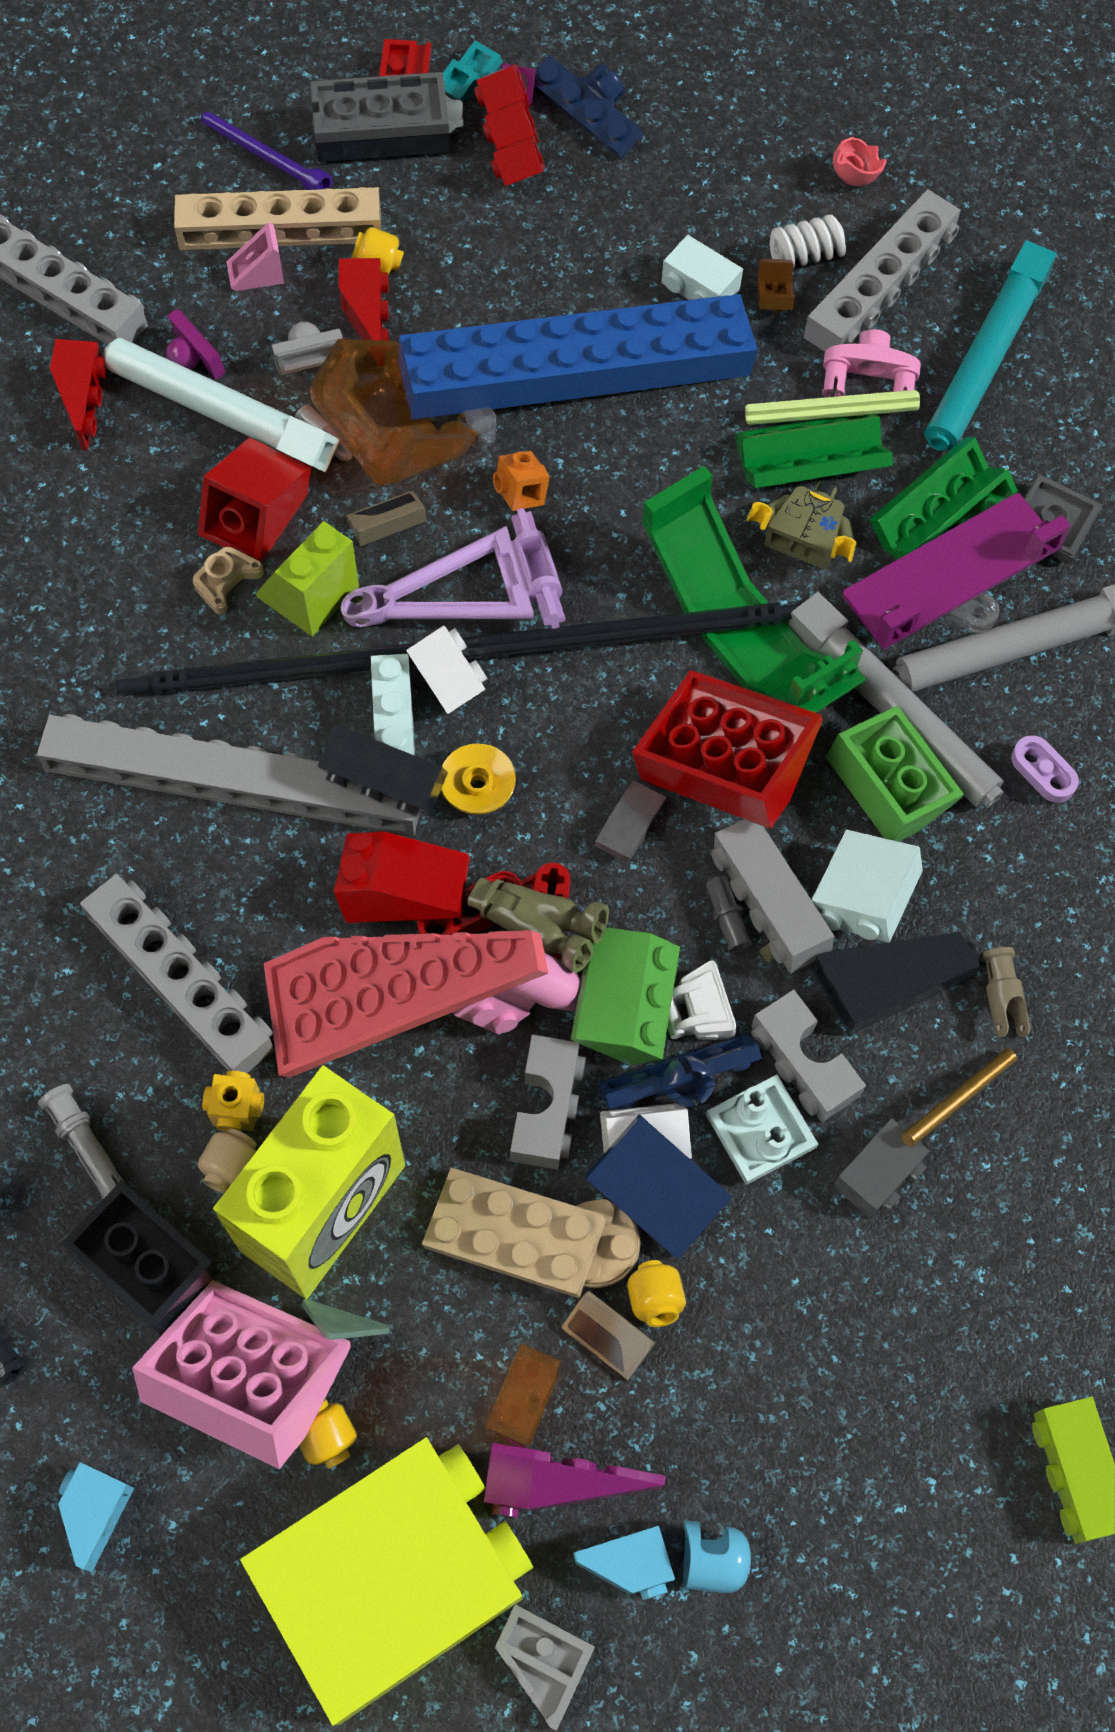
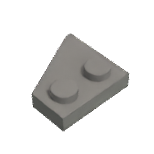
[495,1604,595,1731]

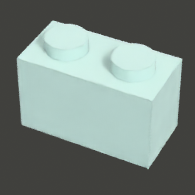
[661,235,743,300]

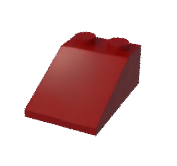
[334,831,470,923]

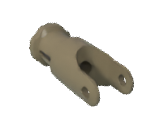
[980,947,1030,1038]

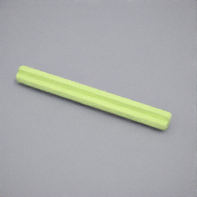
[745,390,920,425]

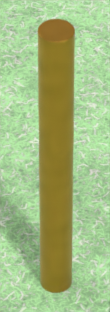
[901,1048,1017,1147]

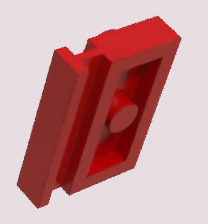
[379,39,432,76]

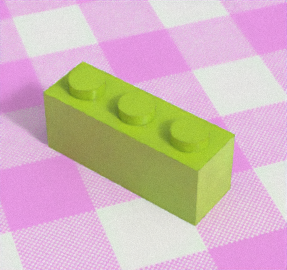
[1032,1396,1115,1544]

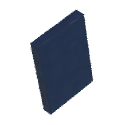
[584,1114,732,1259]

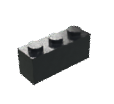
[317,724,448,817]

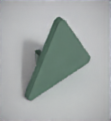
[301,1299,390,1340]

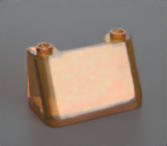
[310,339,475,485]

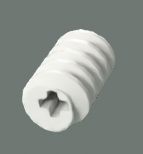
[769,214,846,269]

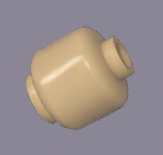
[198,1128,257,1193]

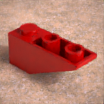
[339,258,389,364]
[50,339,107,451]

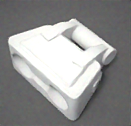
[667,961,736,1040]

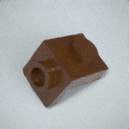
[756,259,794,313]

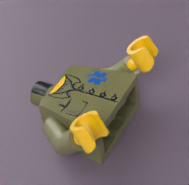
[746,480,856,570]

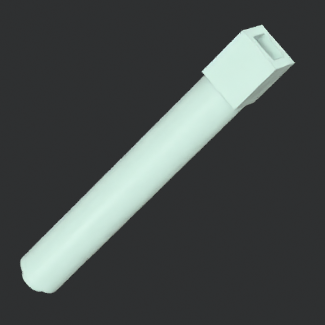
[103,338,340,472]

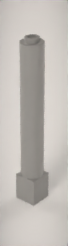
[893,584,1115,692]
[788,592,1004,808]

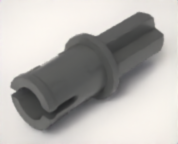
[706,876,752,953]

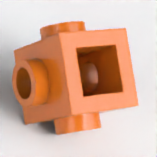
[493,451,550,511]

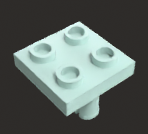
[706,1075,818,1185]

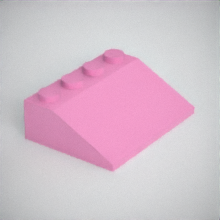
[132,1280,351,1469]

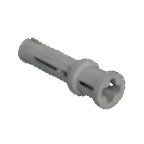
[37,1084,127,1199]

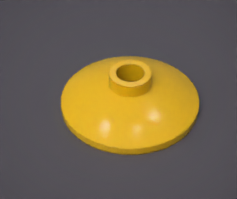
[441,744,516,815]

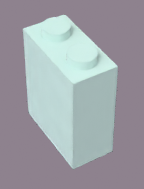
[811,830,923,943]

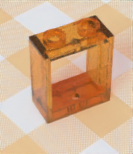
[485,1344,561,1449]

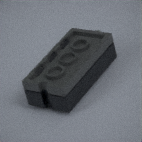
[310,72,463,162]

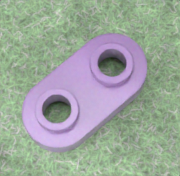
[1011,735,1079,803]

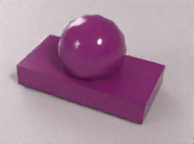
[166,309,225,380]

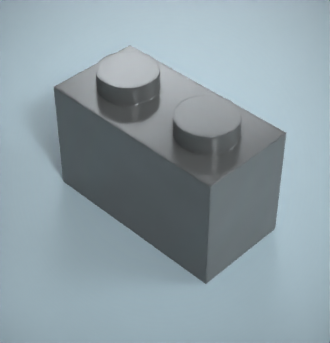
[833,1118,929,1219]

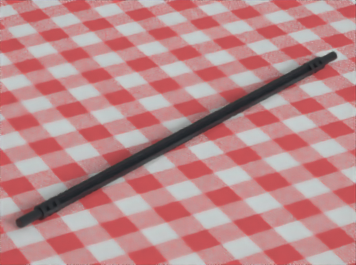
[115,602,802,695]

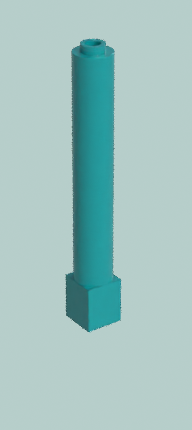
[924,240,1057,451]

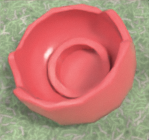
[833,137,886,187]

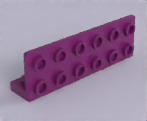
[842,493,1071,650]

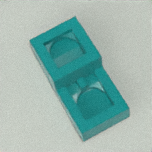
[443,40,503,102]

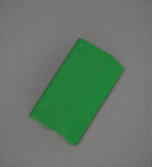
[734,414,893,488]
[869,437,1019,560]

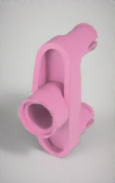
[822,329,921,398]

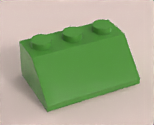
[826,705,964,842]
[571,928,680,1065]

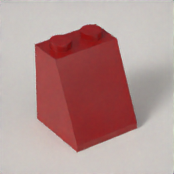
[198,437,311,562]

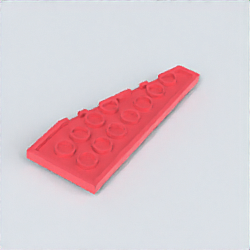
[264,930,548,1078]

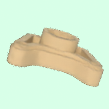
[193,547,264,614]

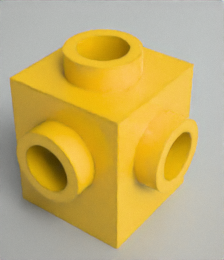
[202,1071,264,1132]

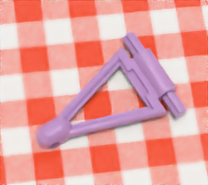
[341,508,566,629]

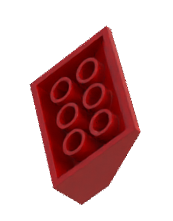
[632,670,823,829]

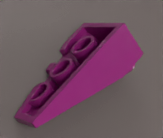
[484,1443,666,1519]

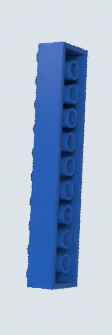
[398,294,758,420]

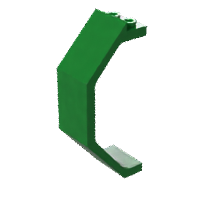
[642,466,867,713]

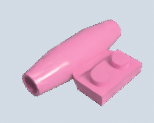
[453,953,581,1035]

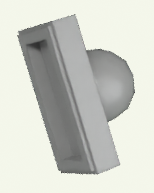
[272,322,345,375]

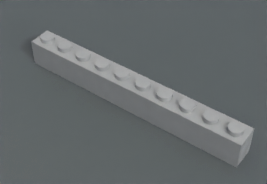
[37,714,420,836]

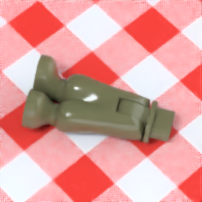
[468,878,609,973]

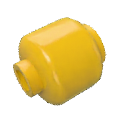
[351,227,404,275]
[627,1260,686,1327]
[299,1399,357,1469]

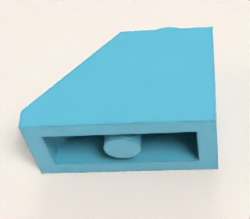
[58,1462,134,1572]
[573,1526,675,1600]

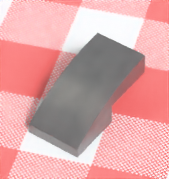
[594,780,667,863]

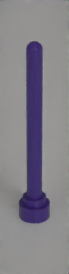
[201,112,332,190]

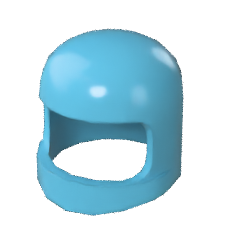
[683,1520,751,1593]

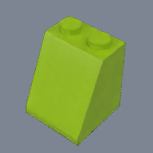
[256,521,359,637]

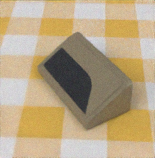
[346,491,426,546]
[561,1290,655,1381]

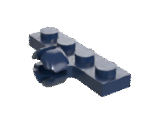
[534,55,643,160]
[597,1033,762,1109]

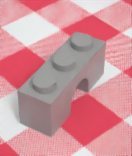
[751,990,866,1123]
[510,1035,586,1170]

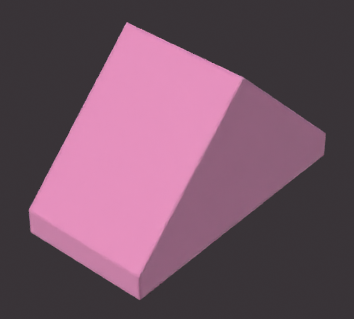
[226,222,284,291]

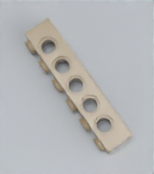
[174,187,381,250]

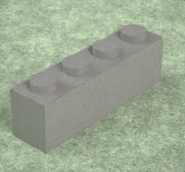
[711,819,834,974]

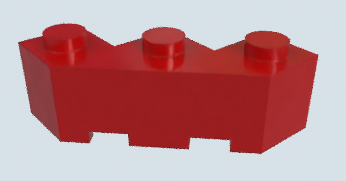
[474,63,545,186]

